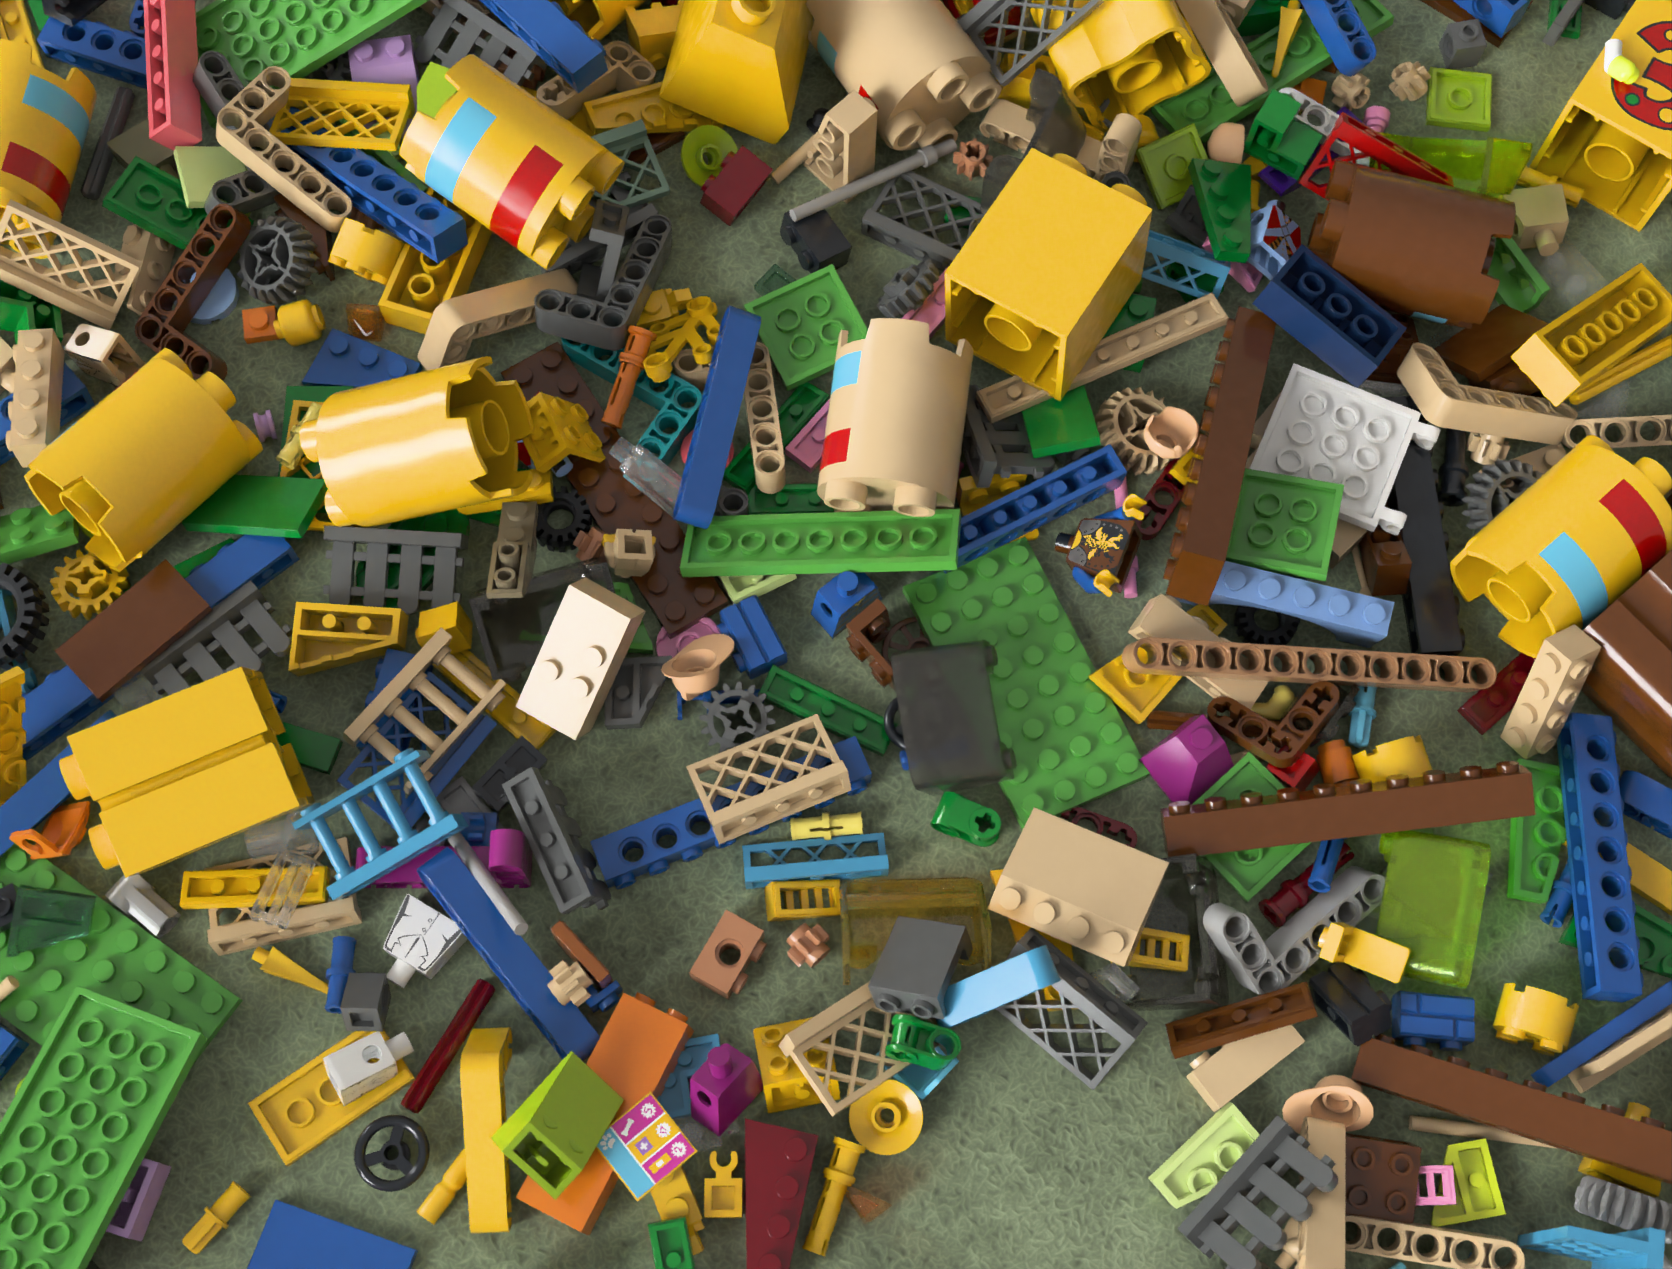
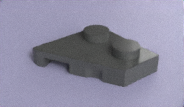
[605,656,673,730]

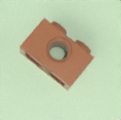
[689,910,767,1000]

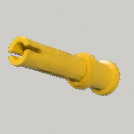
[802,1137,866,1257]

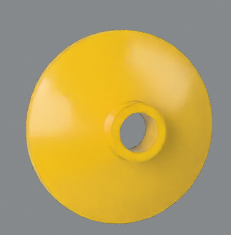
[849,1079,923,1155]

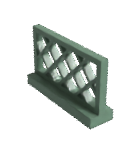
[591,119,670,208]

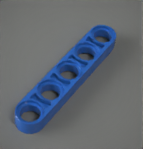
[1531,980,1672,1088]

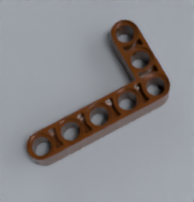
[135,204,251,381]

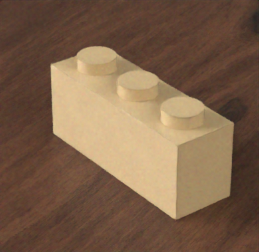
[1186,1024,1305,1112]

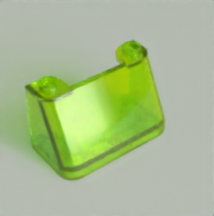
[1374,830,1491,989]

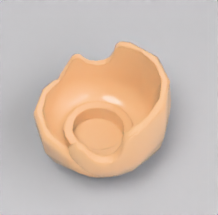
[1207,122,1245,164]
[1143,406,1200,459]

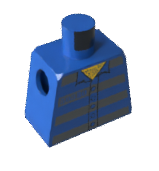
[811,571,882,639]

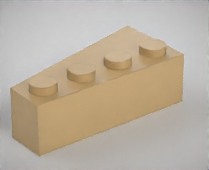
[803,90,878,204]

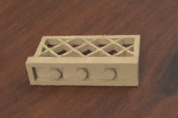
[0,199,142,330]
[686,714,852,844]
[204,837,362,956]
[778,981,940,1117]
[1567,1004,1672,1093]

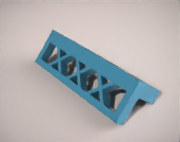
[1142,230,1231,299]
[742,832,889,889]

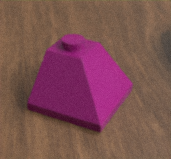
[1139,714,1234,805]

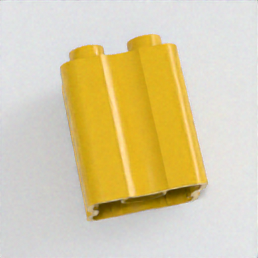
[1030,0,1212,132]

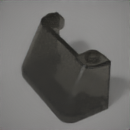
[980,68,1086,214]
[469,556,616,683]
[891,640,1017,796]
[1118,853,1229,1012]

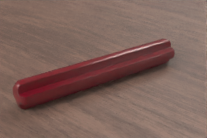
[401,979,495,1114]

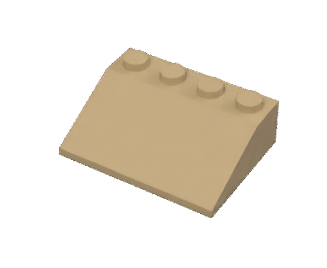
[987,807,1169,967]

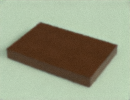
[1434,304,1549,383]

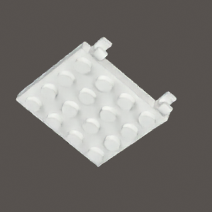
[1249,363,1441,536]

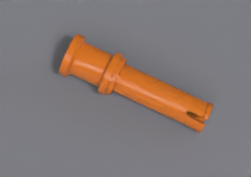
[601,325,657,429]

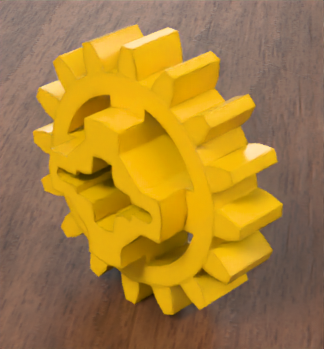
[50,549,130,620]

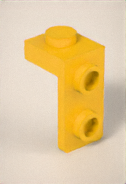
[1318,922,1411,983]

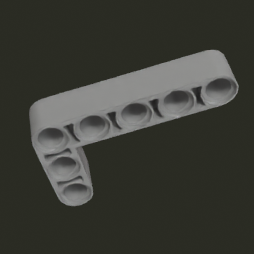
[1203,866,1388,995]

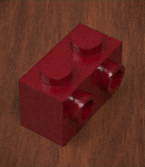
[700,145,773,226]

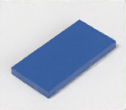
[247,1200,418,1269]

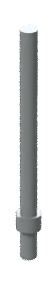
[789,139,957,222]
[441,807,528,935]

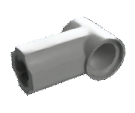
[105,874,181,938]

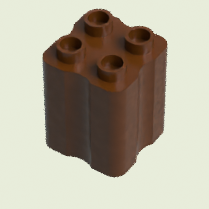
[1581,550,1672,780]

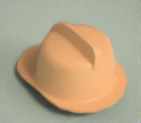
[661,634,735,701]
[1282,1075,1374,1134]

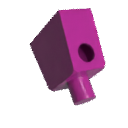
[690,1043,764,1137]

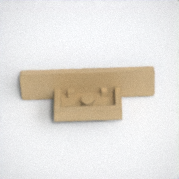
[114,224,176,316]

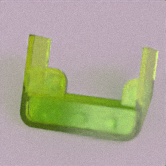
[1369,132,1533,199]

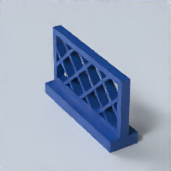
[336,671,497,831]

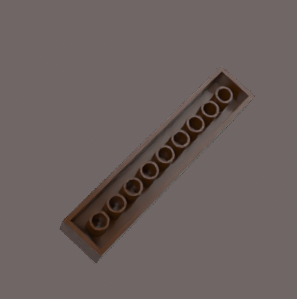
[1163,306,1276,606]

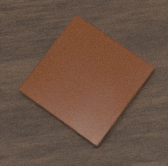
[550,920,613,991]

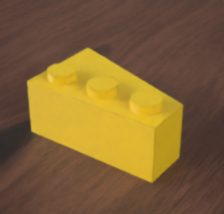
[625,0,684,70]
[288,602,409,676]

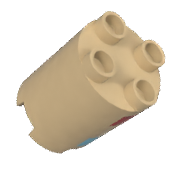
[806,0,1001,151]
[817,318,973,517]

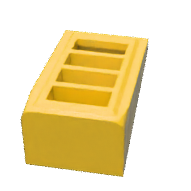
[765,879,843,922]
[1110,927,1190,972]

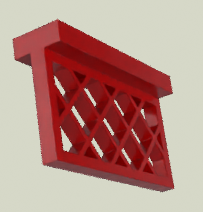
[1298,112,1454,201]

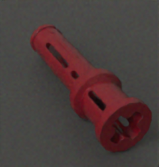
[1258,842,1354,927]

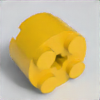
[328,218,404,286]
[1352,735,1433,783]
[1493,983,1579,1056]

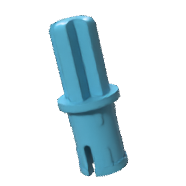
[1348,686,1378,748]

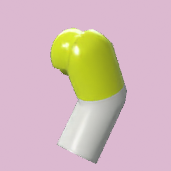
[1604,39,1640,84]

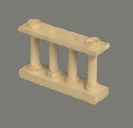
[343,627,506,794]

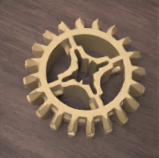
[1095,387,1173,476]

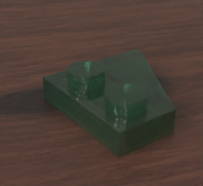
[6,885,97,957]

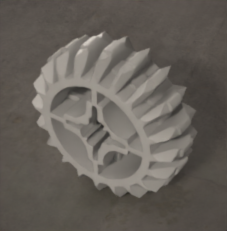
[1574,1176,1672,1244]

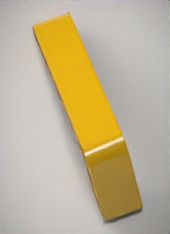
[460,1027,512,1234]

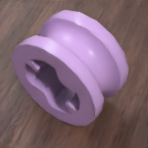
[253,410,277,442]

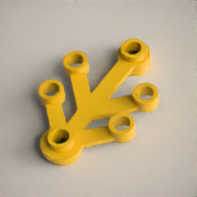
[643,296,720,382]

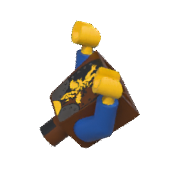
[1055,494,1147,597]

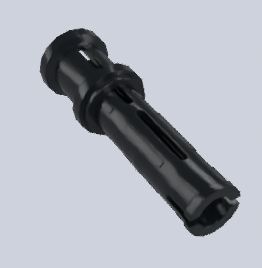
[1437,428,1470,507]

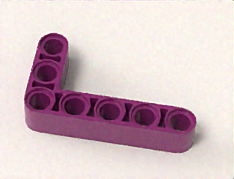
[356,829,533,888]

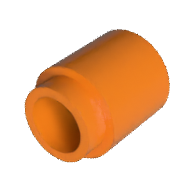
[1316,739,1359,787]

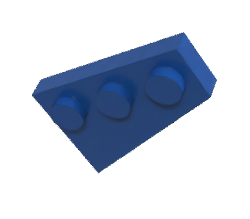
[302,328,422,388]

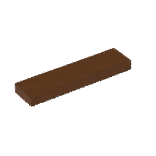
[1165,981,1318,1059]

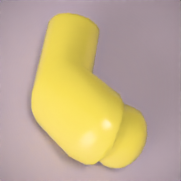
[1251,685,1294,720]

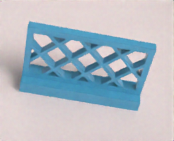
[1517,1225,1665,1269]

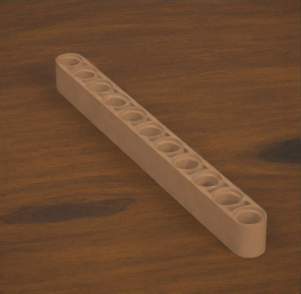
[1122,637,1497,693]

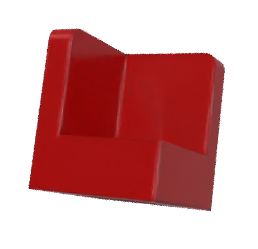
[1266,745,1320,792]

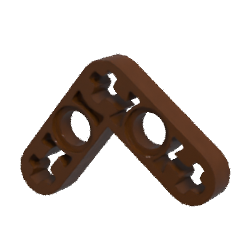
[1207,681,1339,768]

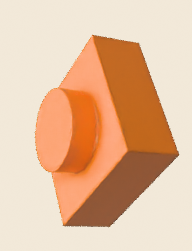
[242,305,279,344]

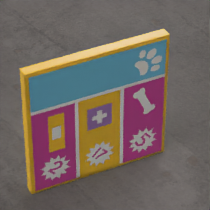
[596,1092,698,1202]

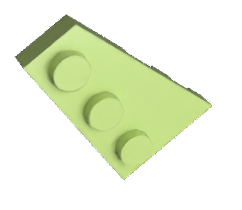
[1148,1102,1260,1209]

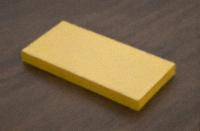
[248,1029,415,1166]

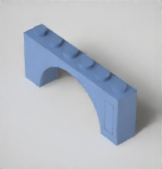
[1171,561,1394,648]

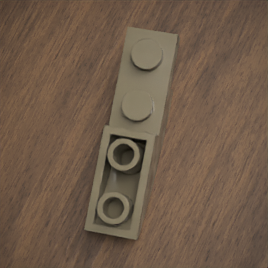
[486,501,539,598]

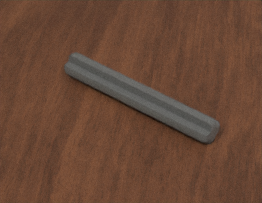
[80,86,135,200]

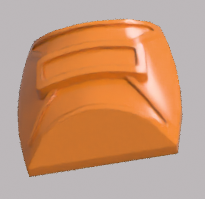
[9,801,90,860]

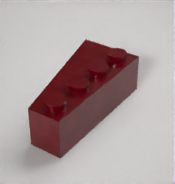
[745,1119,818,1269]

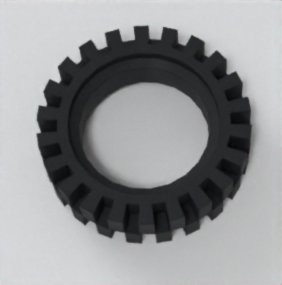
[0,562,49,671]

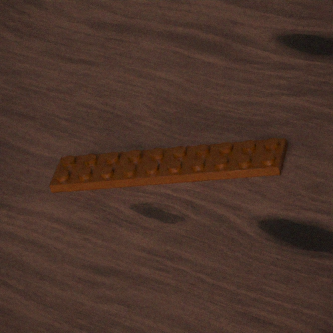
[501,341,729,639]

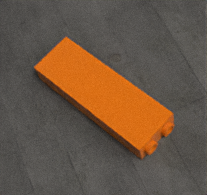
[516,992,694,1236]

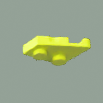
[1430,1138,1506,1227]

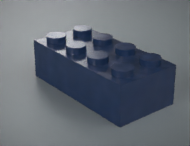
[1252,244,1407,388]

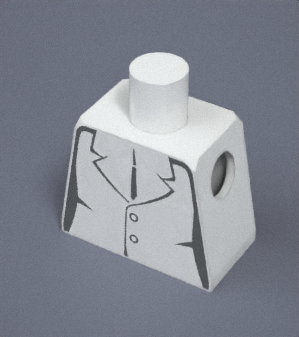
[383,894,467,989]
[323,1031,414,1106]

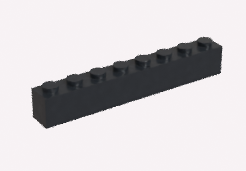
[1384,396,1465,656]

